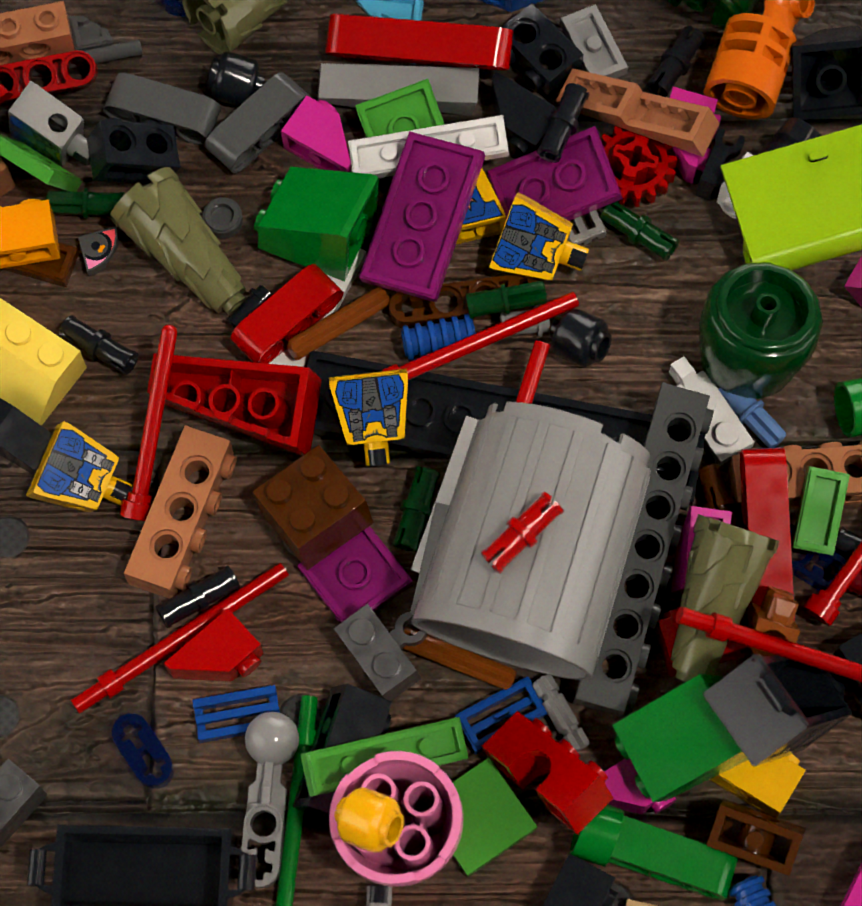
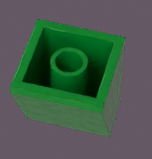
[254,167,379,282]
[612,674,748,802]

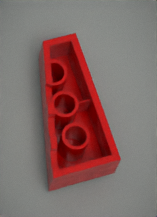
[147,353,322,456]

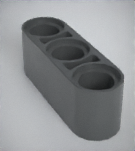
[205,72,312,173]
[103,73,221,145]

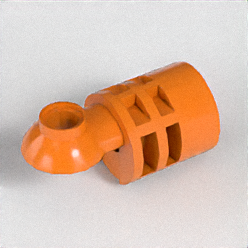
[704,0,815,120]

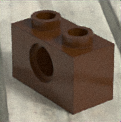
[706,799,806,876]

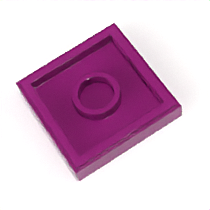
[297,526,413,623]

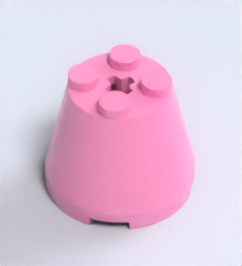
[329,751,463,887]

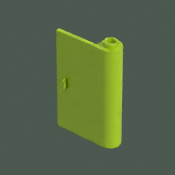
[720,124,862,270]

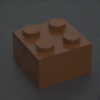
[252,445,374,570]

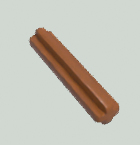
[286,287,390,360]
[402,626,517,690]

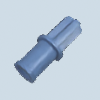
[718,388,786,448]

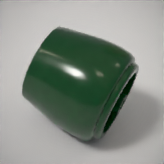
[699,262,823,399]

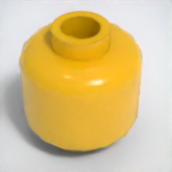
[334,787,404,853]

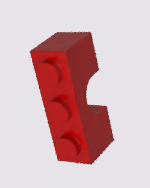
[482,711,614,835]

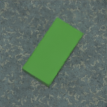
[791,466,850,556]

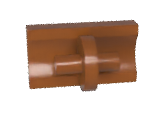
[747,585,800,657]

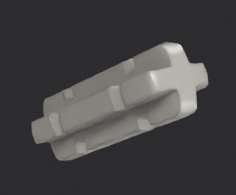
[532,674,589,752]

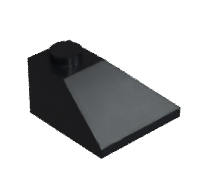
[791,26,862,120]

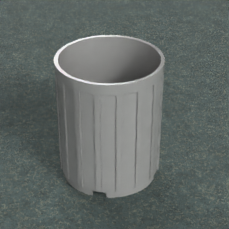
[411,402,651,680]

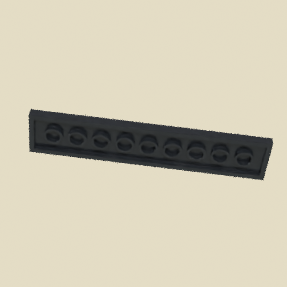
[307,350,706,506]

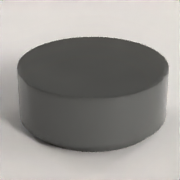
[203,197,243,239]

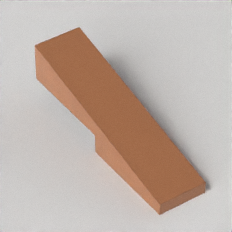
[556,68,720,157]

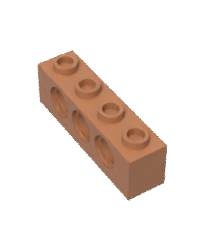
[0,1,76,65]
[124,425,237,599]
[728,441,862,514]

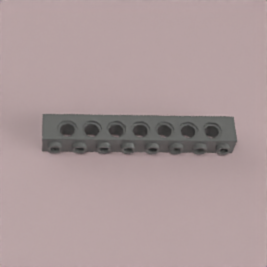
[573,382,714,717]

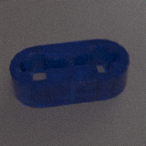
[112,714,174,789]

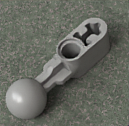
[241,712,299,889]

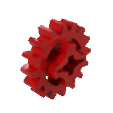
[601,126,677,207]

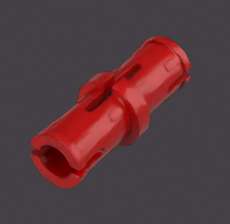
[480,491,564,574]

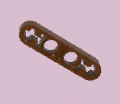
[389,274,540,329]

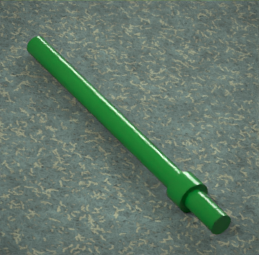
[275,695,318,906]

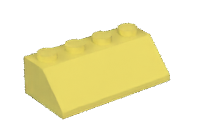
[0,298,87,426]

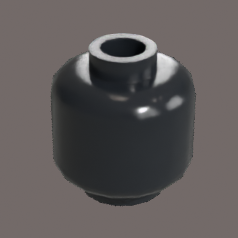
[205,51,265,107]
[549,309,612,367]

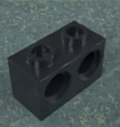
[502,3,584,99]
[87,118,180,184]

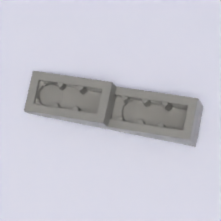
[317,63,479,116]

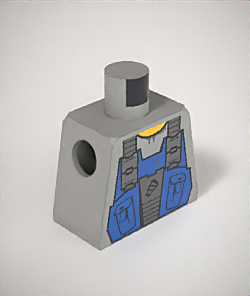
[8,81,90,166]

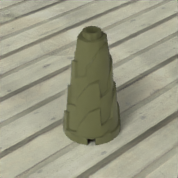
[182,0,288,55]
[110,167,246,314]
[670,514,780,682]

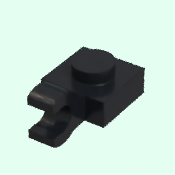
[695,128,745,201]

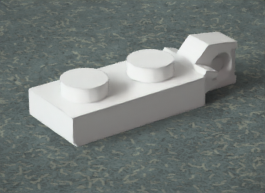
[669,356,755,466]

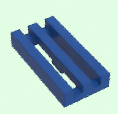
[455,676,548,754]
[192,685,280,743]

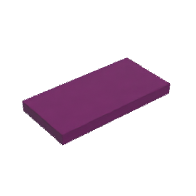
[359,131,485,302]

